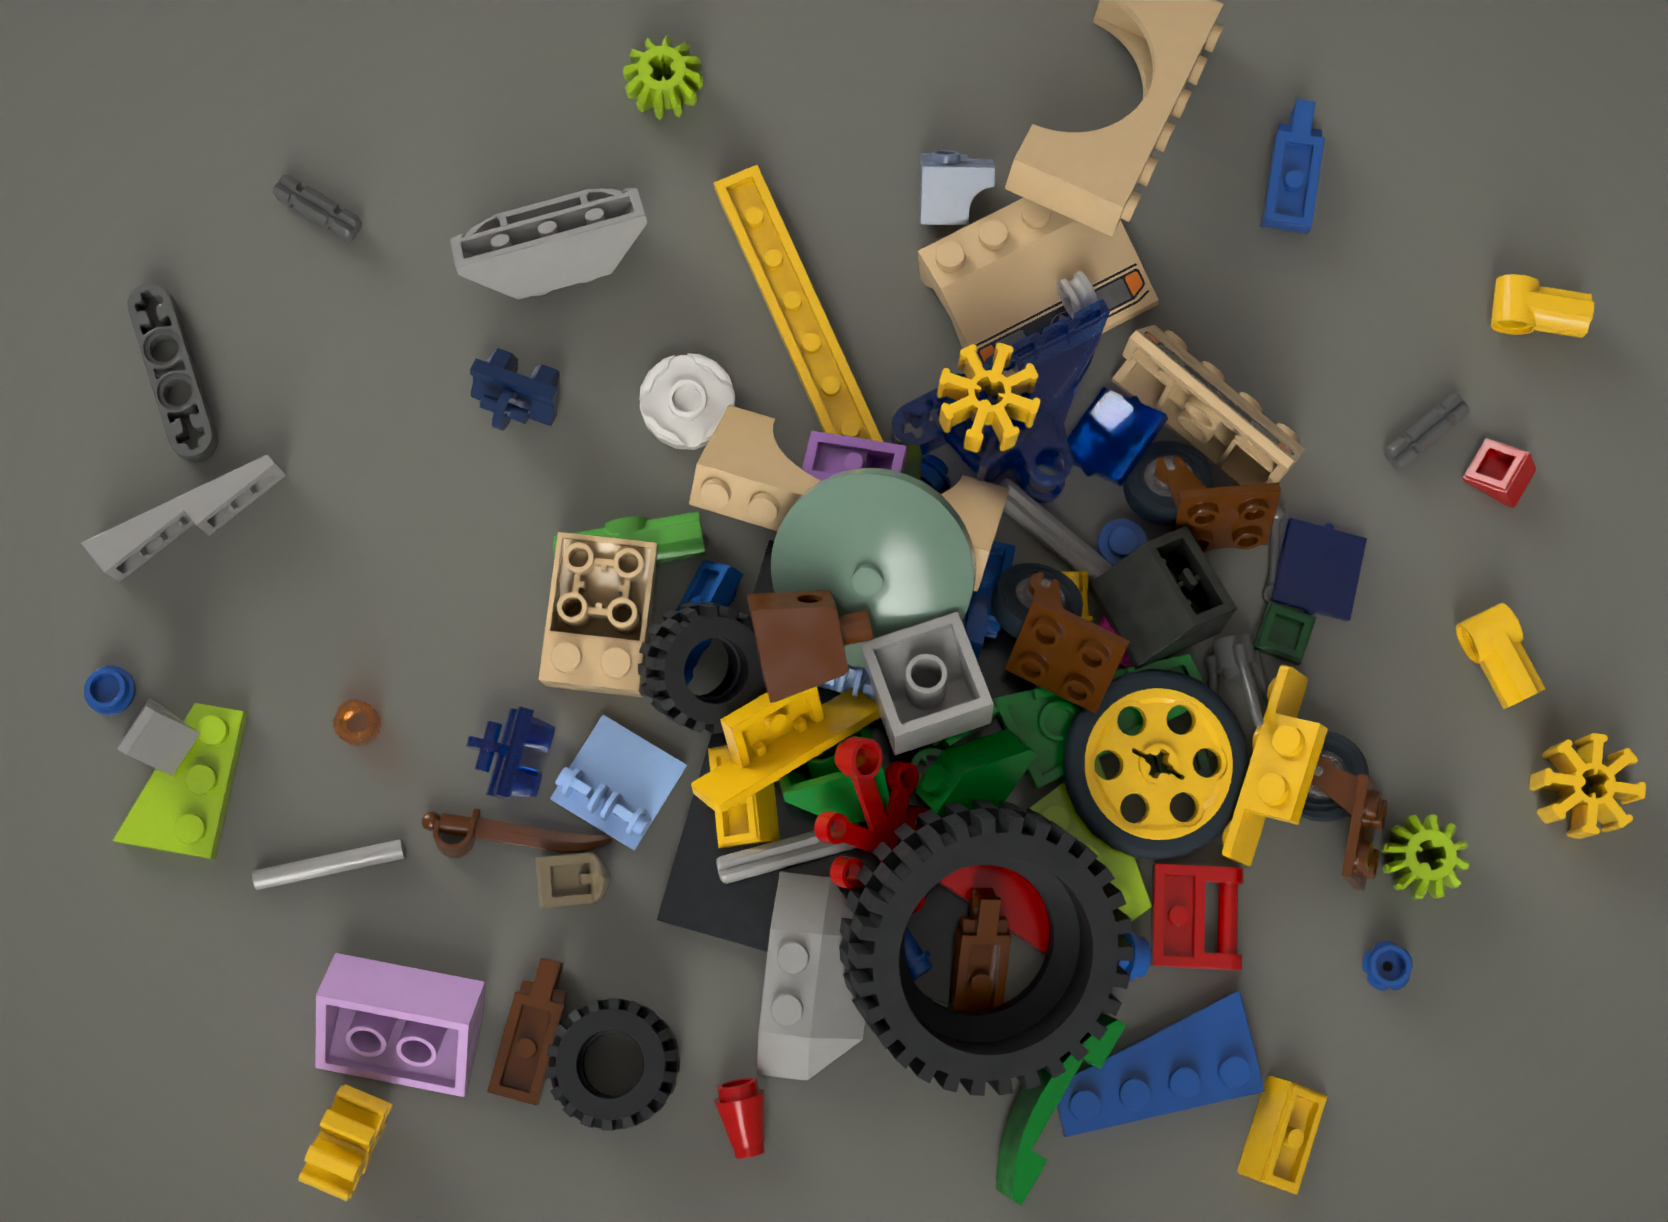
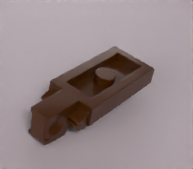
[948,888,1012,1011]
[487,958,568,1106]

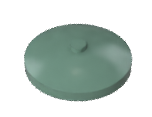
[771,468,976,668]

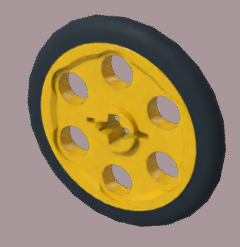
[1063,669,1249,860]

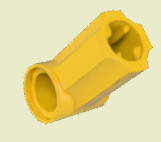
[1490,274,1595,338]
[1455,603,1546,709]

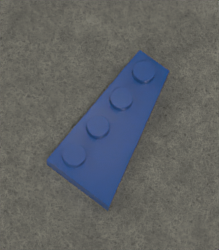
[1057,990,1265,1137]

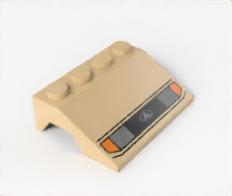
[918,198,1159,378]
[1111,325,1306,486]

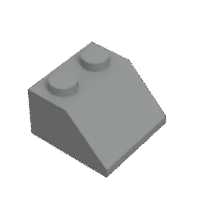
[860,611,994,755]

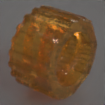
[332,699,382,746]

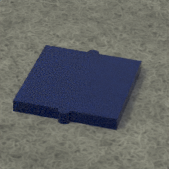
[1056,387,1169,486]
[1271,518,1367,621]

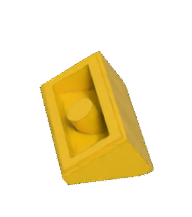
[708,745,780,848]
[1237,1076,1328,1195]

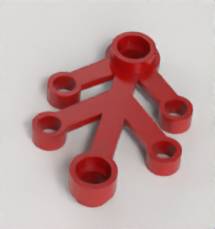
[814,737,929,914]

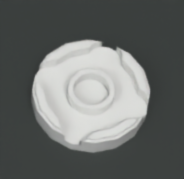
[639,353,736,450]

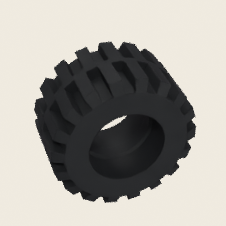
[638,601,767,734]
[546,998,680,1131]

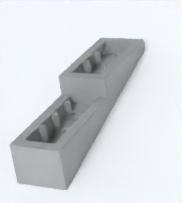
[81,454,286,583]

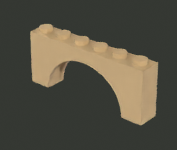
[1005,0,1224,237]
[689,405,1010,592]

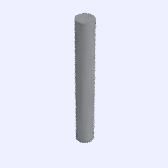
[252,839,406,890]

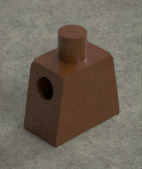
[746,590,873,703]

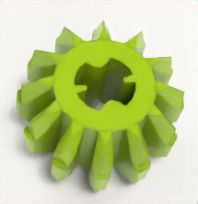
[623,35,704,120]
[1381,814,1470,900]

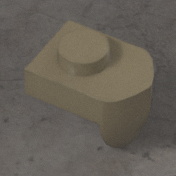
[535,852,611,908]

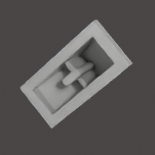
[117,698,201,776]

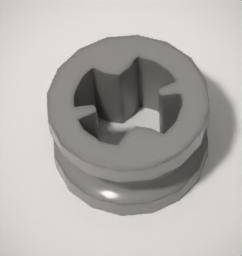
[1057,271,1099,321]

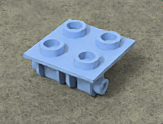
[550,715,687,851]

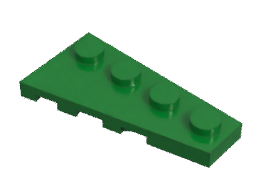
[992,654,1205,789]

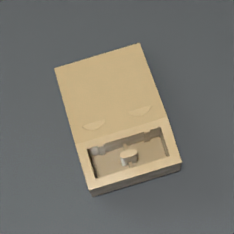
[538,532,658,698]

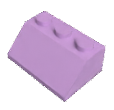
[315,953,485,1097]

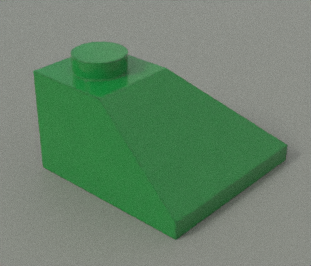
[779,725,890,824]

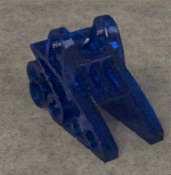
[891,299,1110,503]

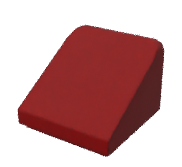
[1463,438,1536,508]

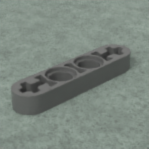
[127,283,218,463]

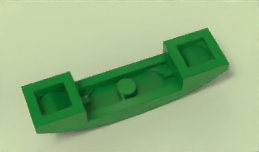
[996,1013,1126,1206]

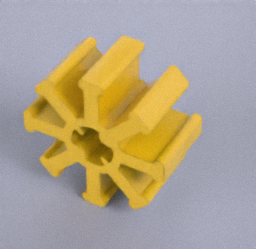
[937,343,1040,453]
[1529,733,1646,839]
[298,1084,393,1201]

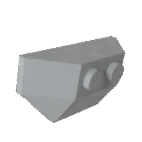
[450,188,648,300]
[757,871,865,1081]

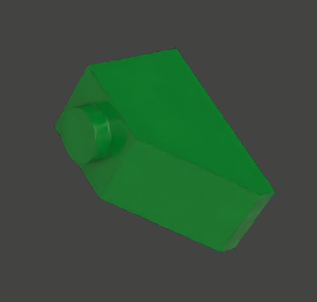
[915,729,1037,817]

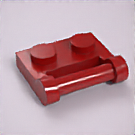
[1150,863,1244,971]

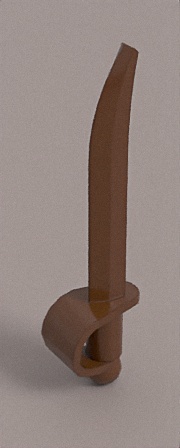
[422,808,612,858]

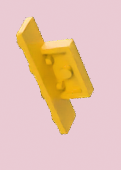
[1222,665,1328,866]
[691,686,880,813]

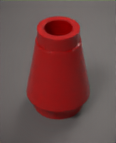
[714,1078,765,1159]

